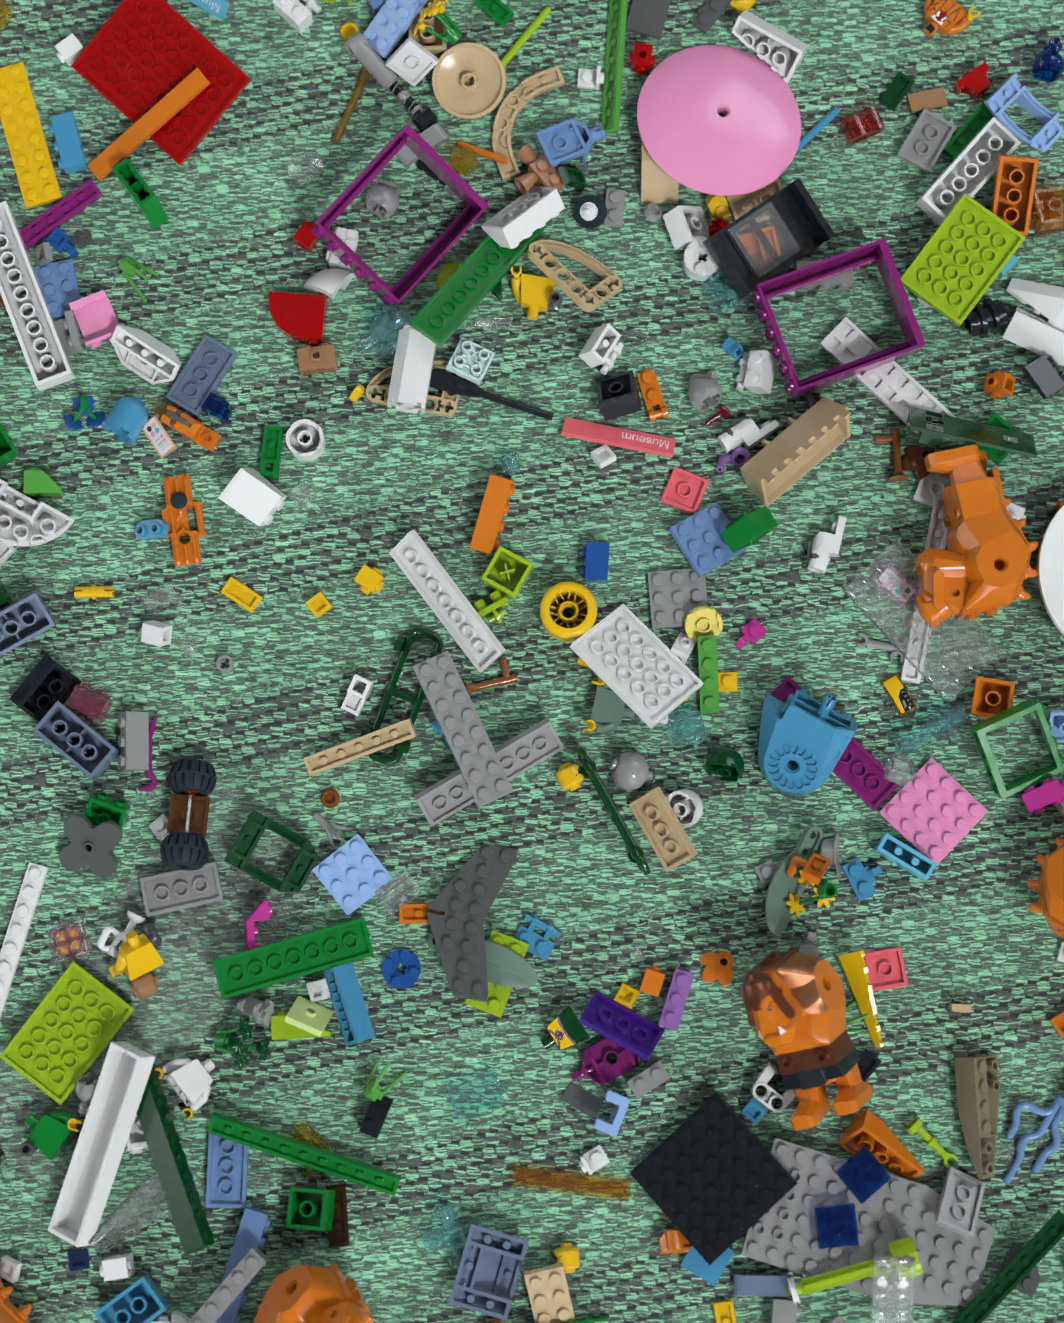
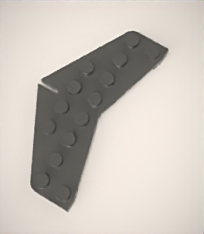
[426,844,518,1003]

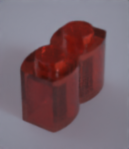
[840,107,885,145]

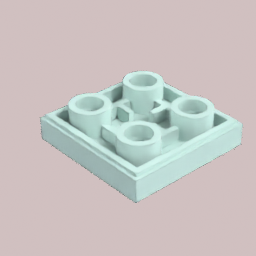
[446,337,495,386]

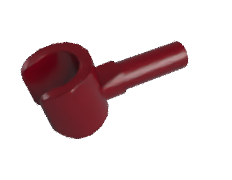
[706,406,731,425]

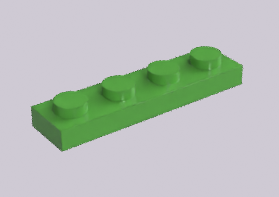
[697,635,719,713]

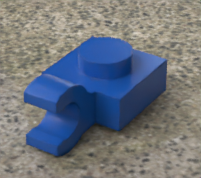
[45,227,80,259]

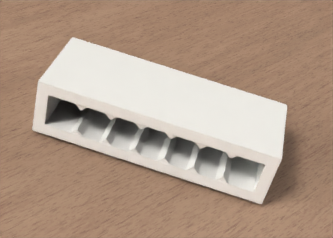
[1002,307,1064,366]

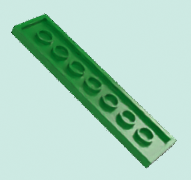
[212,917,374,999]

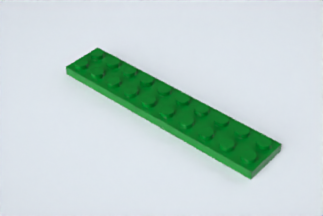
[410,218,553,347]

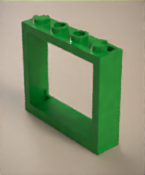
[970,698,1064,799]

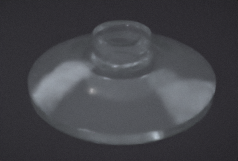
[287,150,324,186]

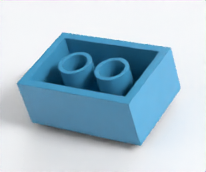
[94,1273,170,1323]

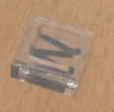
[995,1140,1016,1167]

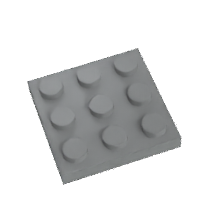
[647,569,708,629]

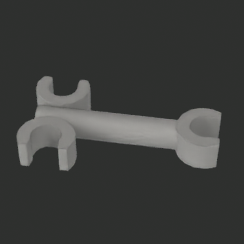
[856,633,908,663]

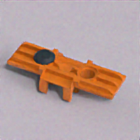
[161,474,207,567]

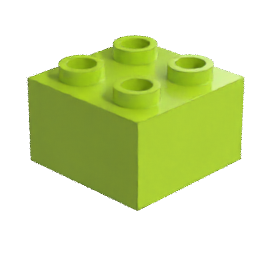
[481,546,534,601]

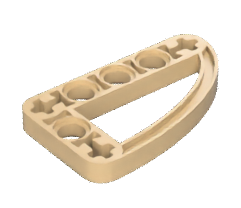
[526,240,622,312]
[366,360,463,417]

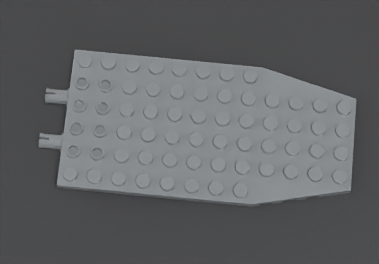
[740,1137,995,1307]

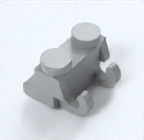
[237,995,275,1027]

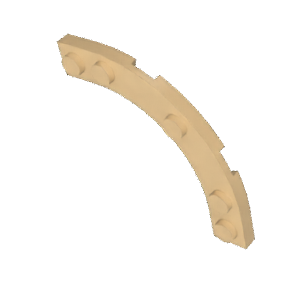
[492,66,565,182]

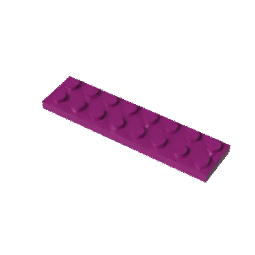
[761,676,900,811]

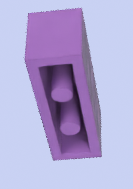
[657,968,694,1031]

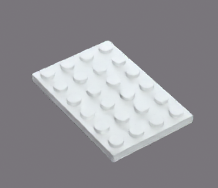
[570,604,704,728]

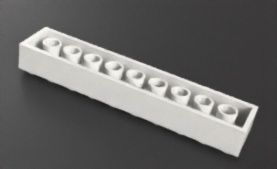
[0,201,76,392]

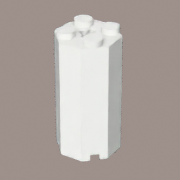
[387,325,436,414]

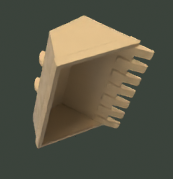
[740,397,851,507]

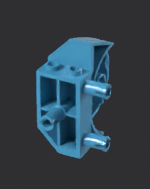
[758,688,859,795]

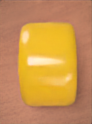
[540,581,597,642]

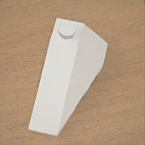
[1006,278,1064,331]

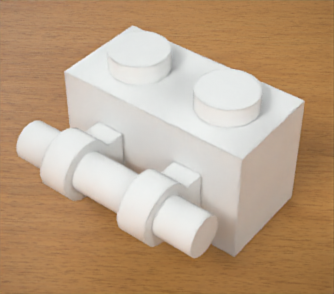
[272,0,322,34]
[578,323,624,375]
[736,350,777,394]

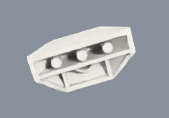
[110,324,181,385]

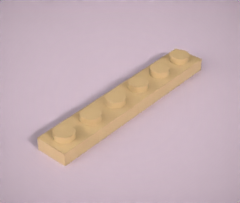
[303,718,417,776]

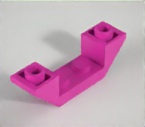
[244,900,272,950]

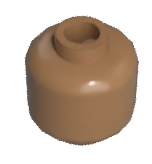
[129,972,160,1000]

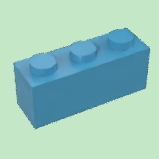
[49,111,88,174]

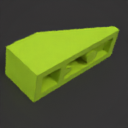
[271,1011,332,1040]

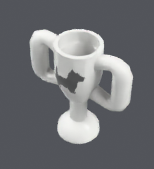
[97,910,146,958]

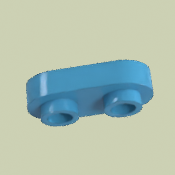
[135,519,169,540]

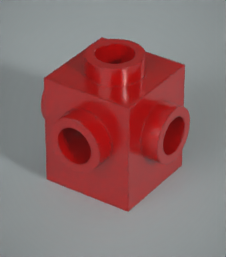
[629,43,655,74]

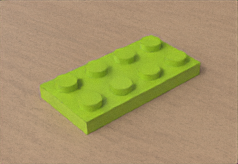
[465,930,530,1018]

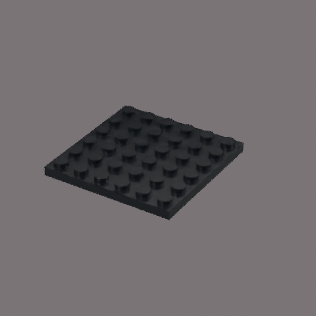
[630,1092,798,1266]

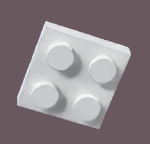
[386,36,438,87]

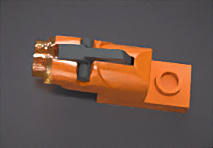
[155,403,222,452]

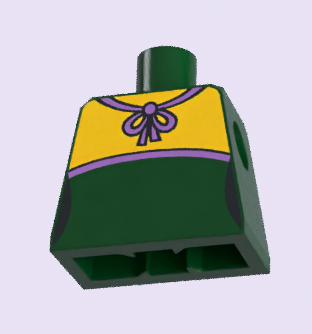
[540,1006,590,1051]

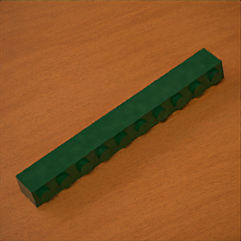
[137,1063,215,1255]

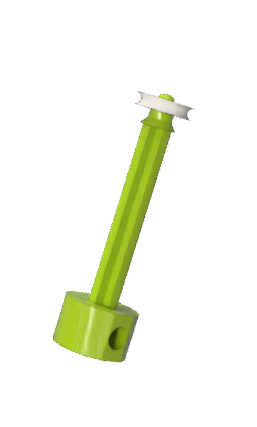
[786,1236,923,1304]

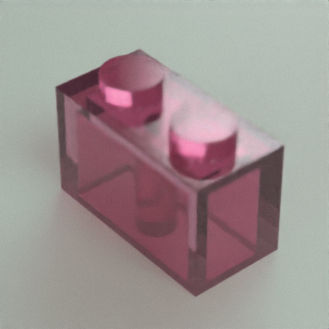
[66,683,114,723]

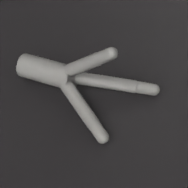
[312,812,353,848]

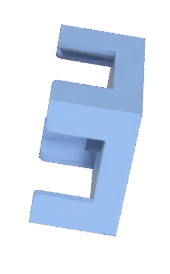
[593,1089,631,1137]

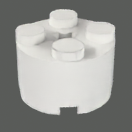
[683,238,719,281]
[286,419,326,461]

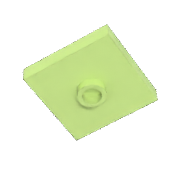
[284,996,334,1037]

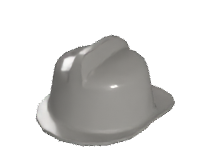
[817,833,842,880]

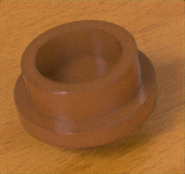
[321,789,340,808]

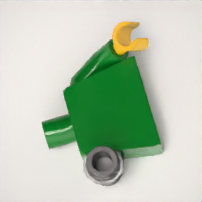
[20,1111,82,1160]

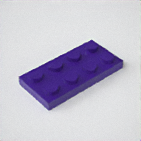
[578,991,665,1061]

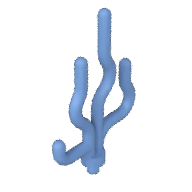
[1003,1091,1064,1184]

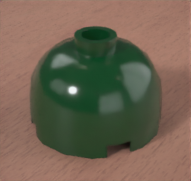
[705,746,744,782]

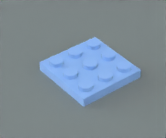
[312,834,394,916]

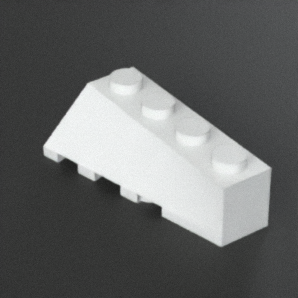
[731,10,809,84]

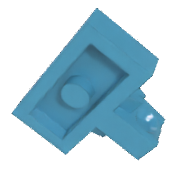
[841,858,883,902]

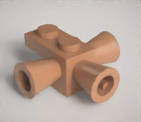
[514,144,568,194]

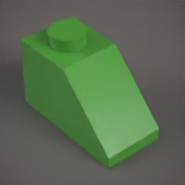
[23,468,65,497]

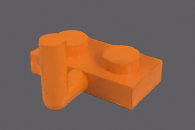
[786,852,831,885]

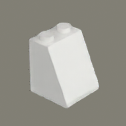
[218,468,287,526]

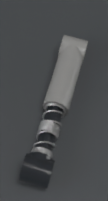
[343,31,438,132]

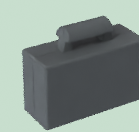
[560,1081,604,1120]

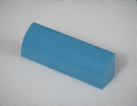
[323,962,376,1047]

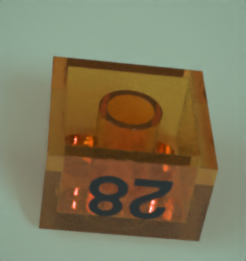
[1031,186,1064,234]

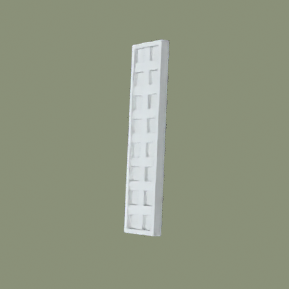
[820,317,957,446]

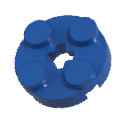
[382,949,421,989]

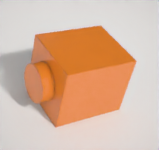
[639,966,665,997]

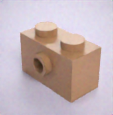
[297,343,338,376]

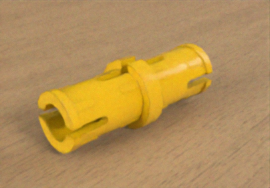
[74,584,114,600]

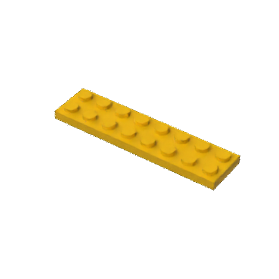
[0,62,63,209]

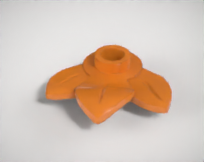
[699,951,734,987]

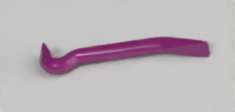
[138,715,158,792]

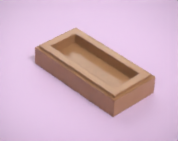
[907,87,948,114]

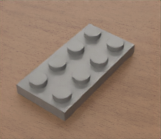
[139,862,224,917]

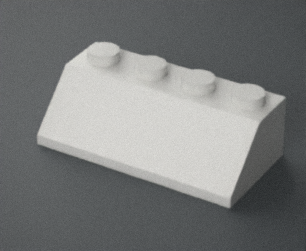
[481,185,565,249]

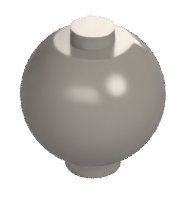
[609,752,653,790]

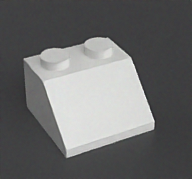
[663,205,711,250]

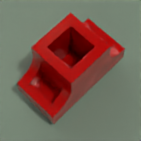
[953,62,992,100]

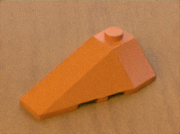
[838,1109,924,1180]

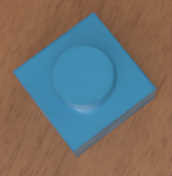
[740,1097,769,1124]

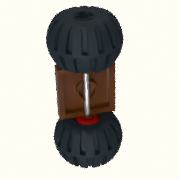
[160,759,217,871]

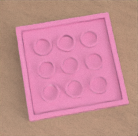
[878,757,988,866]

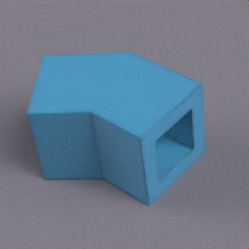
[721,337,745,360]

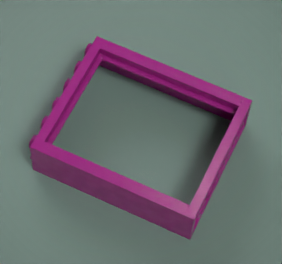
[310,124,489,306]
[751,238,926,398]

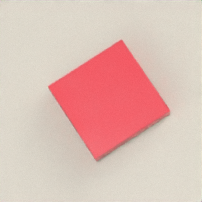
[660,466,709,515]
[863,946,908,992]

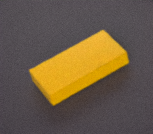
[220,576,263,613]

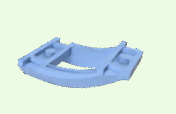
[983,73,1064,152]

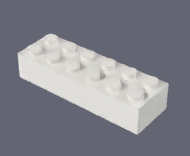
[915,117,1021,226]

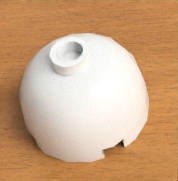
[666,789,703,829]

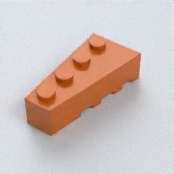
[469,474,516,554]

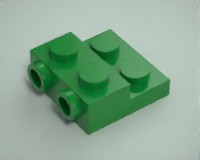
[85,792,131,829]

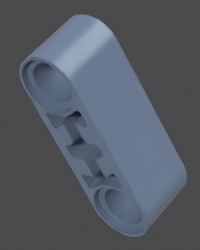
[733,1273,791,1297]

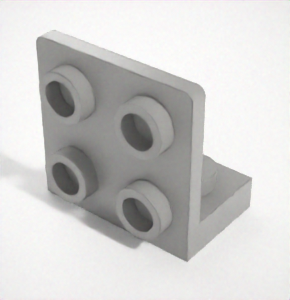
[54,310,85,356]

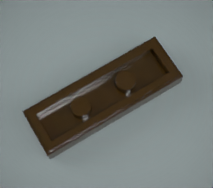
[326,1184,350,1247]

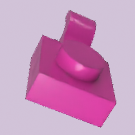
[734,618,768,650]

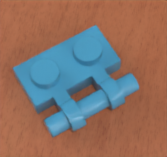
[514,913,562,961]

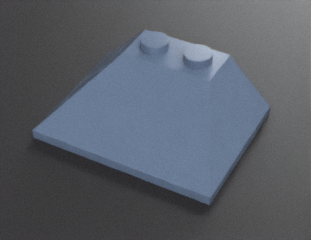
[449,1223,529,1320]

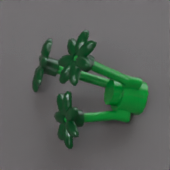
[214,1015,270,1070]

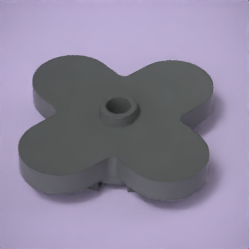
[59,814,123,878]

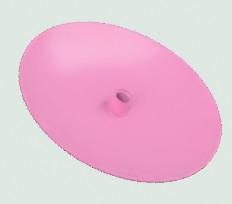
[637,45,801,196]

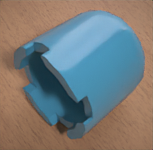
[101,397,149,445]

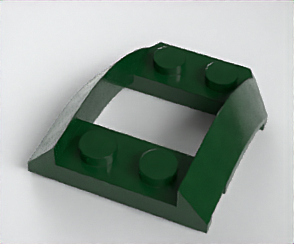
[224,810,319,893]

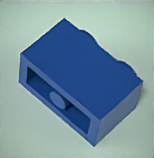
[581,542,610,583]

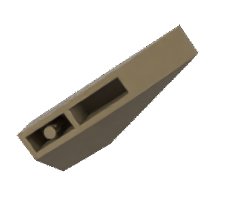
[954,1055,1000,1179]

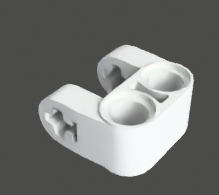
[751,1062,796,1113]

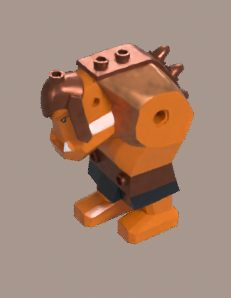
[741,947,874,1131]

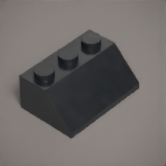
[9,654,82,722]

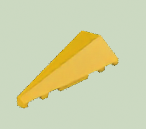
[836,950,884,1048]

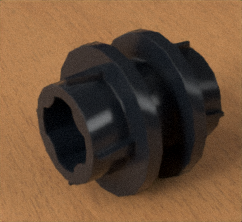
[964,297,1008,339]

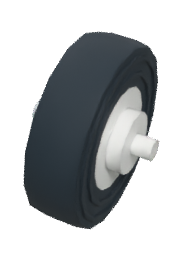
[573,195,607,229]

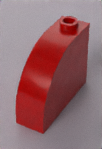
[269,292,327,346]

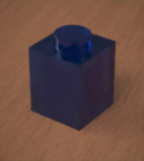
[201,393,233,423]

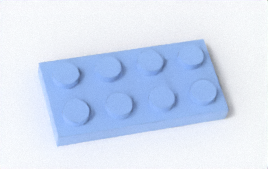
[363,0,428,59]

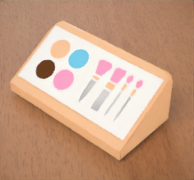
[142,416,177,458]

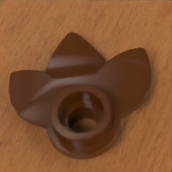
[901,444,935,480]

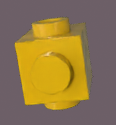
[354,564,385,595]

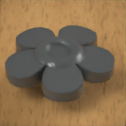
[72,229,93,249]

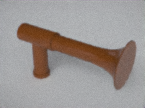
[875,428,909,481]
[464,659,518,696]

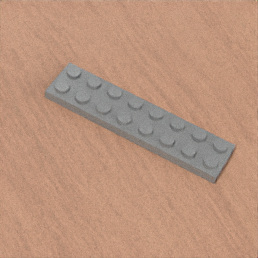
[412,651,514,808]
[413,717,564,827]

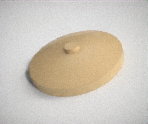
[432,43,506,119]

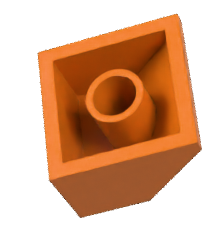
[971,676,1015,719]

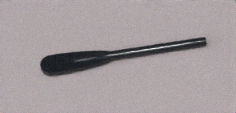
[429,369,554,421]

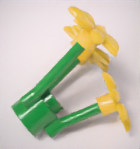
[413,0,462,44]
[786,870,838,917]

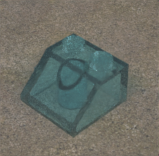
[699,269,753,318]

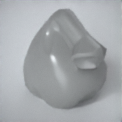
[366,176,399,219]
[688,370,722,412]
[75,1070,101,1117]

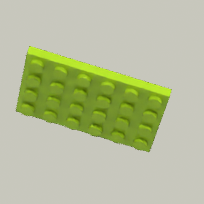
[901,193,1026,327]
[0,961,136,1105]

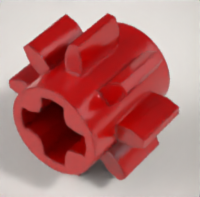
[708,217,730,236]

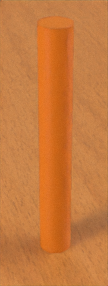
[457,140,508,165]

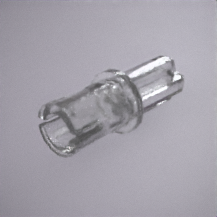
[475,316,512,331]

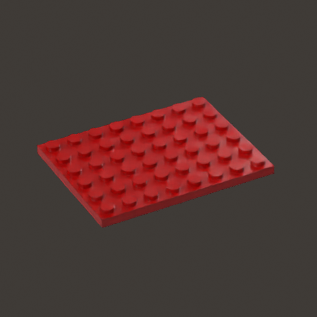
[71,0,252,166]

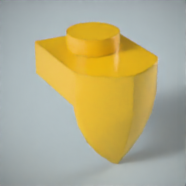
[706,195,731,221]

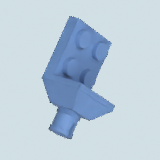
[535,118,606,168]

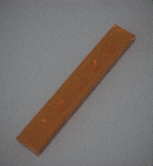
[511,1164,631,1201]

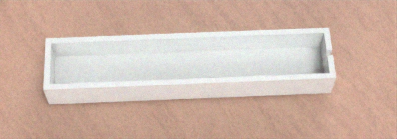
[48,1042,155,1247]

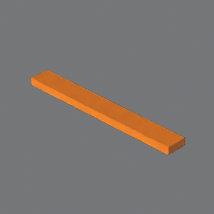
[87,67,210,181]

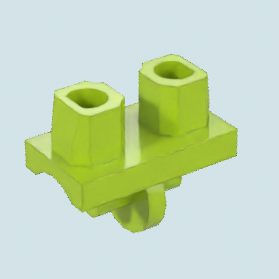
[474,590,509,624]

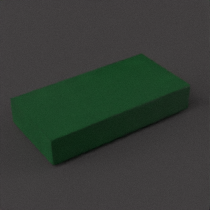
[879,71,915,112]
[558,166,588,189]

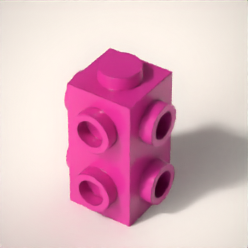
[1021,777,1064,814]

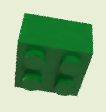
[721,506,778,553]
[286,1187,335,1231]

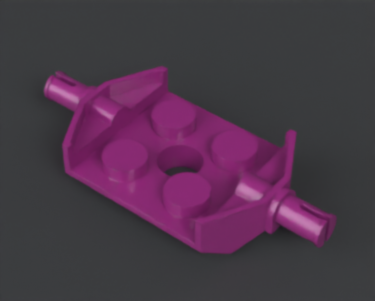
[571,1038,640,1086]

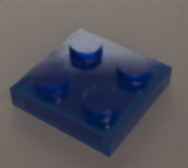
[835,1146,891,1204]
[814,1203,859,1249]

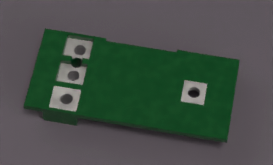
[906,406,1037,458]

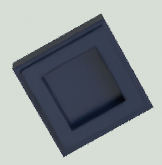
[68,1248,90,1271]

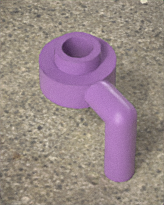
[716,447,751,473]

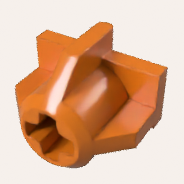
[658,1229,690,1257]

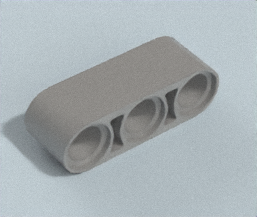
[396,123,450,169]

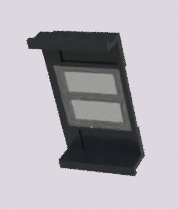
[703,178,835,299]

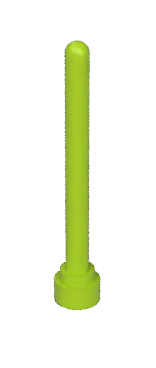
[500,6,551,72]

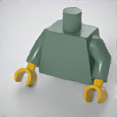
[583,673,635,733]

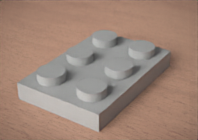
[896,108,957,174]
[934,1167,986,1239]

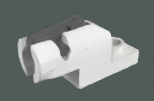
[717,418,780,453]
[806,516,846,573]

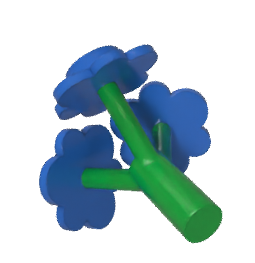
[63,394,105,431]

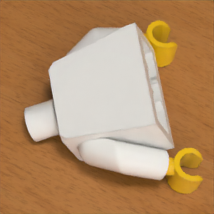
[155,1058,215,1119]

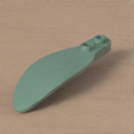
[765,825,823,936]
[427,933,538,988]

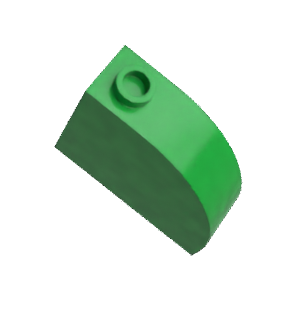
[112,158,169,229]

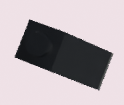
[359,1096,393,1139]

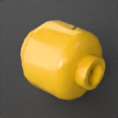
[556,762,584,792]
[554,1242,580,1273]

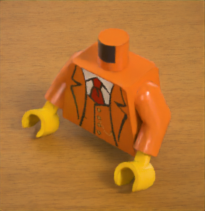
[923,0,981,37]

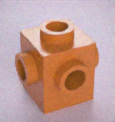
[983,371,1016,399]

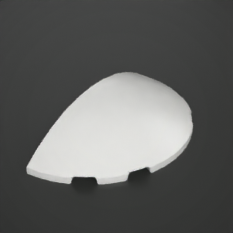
[0,479,75,546]

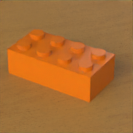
[990,154,1039,236]

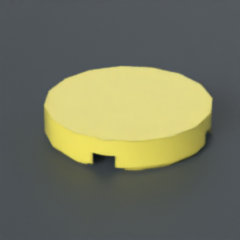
[684,606,723,642]

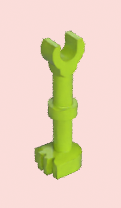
[906,1117,958,1168]

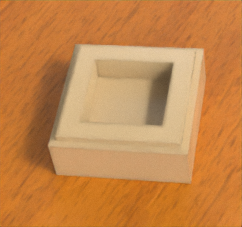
[948,1003,972,1013]

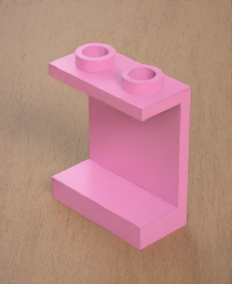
[69,290,119,349]

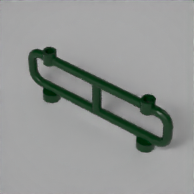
[360,627,443,765]
[576,747,651,876]

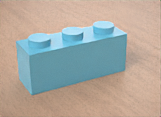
[873,833,937,881]

